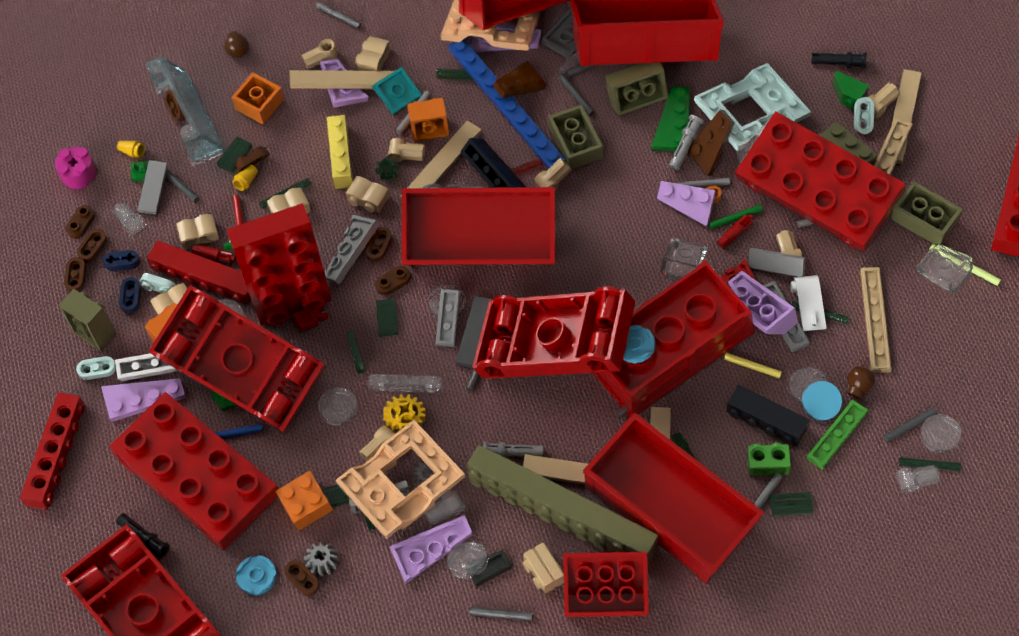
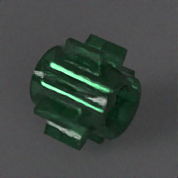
[376,158,399,181]

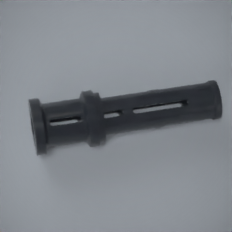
[811,52,867,69]
[116,513,170,559]

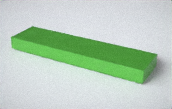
[806,399,869,470]

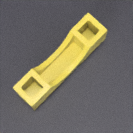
[327,115,353,189]

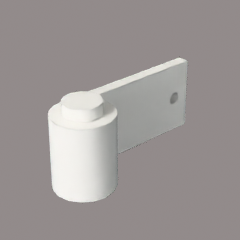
[790,275,826,332]

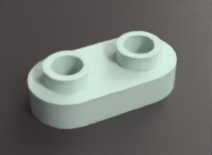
[854,97,874,134]
[140,273,176,294]
[76,356,116,380]

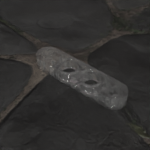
[368,374,444,393]

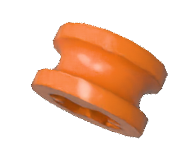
[706,185,721,204]

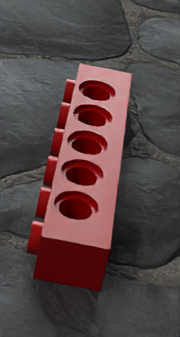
[20,392,85,510]

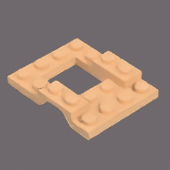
[441,0,541,51]
[336,420,465,539]

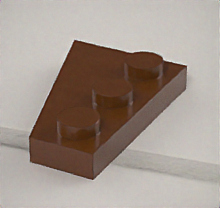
[493,61,547,99]
[688,110,735,176]

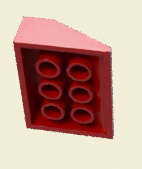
[563,552,649,617]

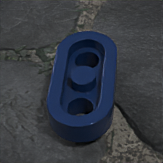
[119,277,141,314]

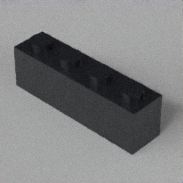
[460,138,526,188]
[726,384,810,447]

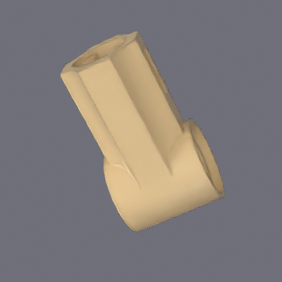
[301,39,338,69]
[862,83,900,118]
[387,138,425,162]
[534,158,572,191]
[776,230,802,257]
[360,425,395,462]

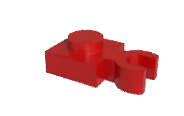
[292,307,329,332]

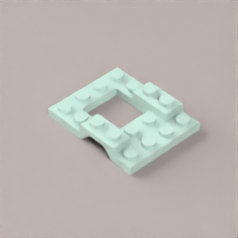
[694,63,811,151]

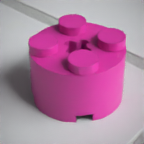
[55,147,96,189]

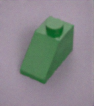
[833,71,869,110]

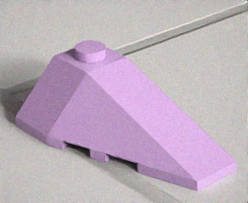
[728,271,798,334]

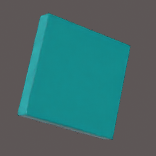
[372,67,422,115]

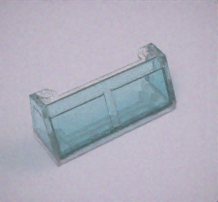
[145,56,226,166]

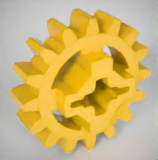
[383,394,426,432]

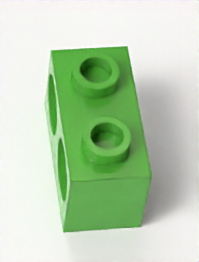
[747,443,791,476]

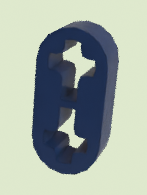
[103,250,140,271]

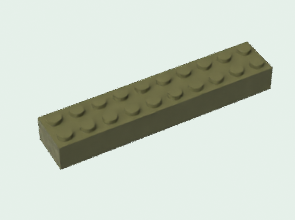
[467,445,658,568]

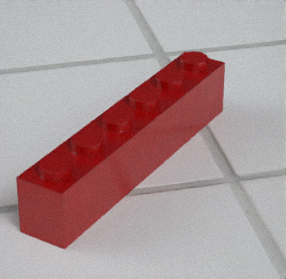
[147,240,251,305]

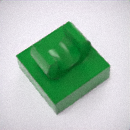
[131,161,149,182]

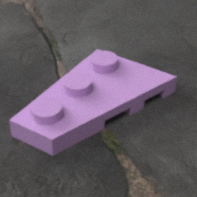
[320,59,368,108]
[657,181,716,228]

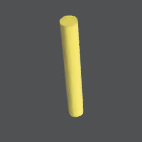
[724,353,782,379]

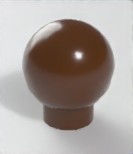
[224,31,249,58]
[847,366,875,399]

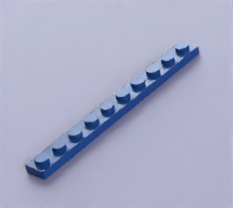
[448,39,565,169]

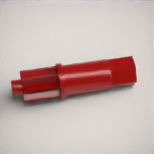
[716,214,754,249]
[192,244,236,264]

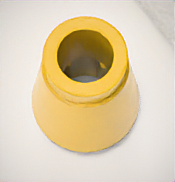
[117,140,145,159]
[232,165,258,191]

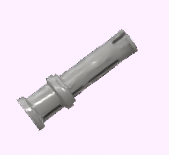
[669,115,705,170]
[483,441,543,458]

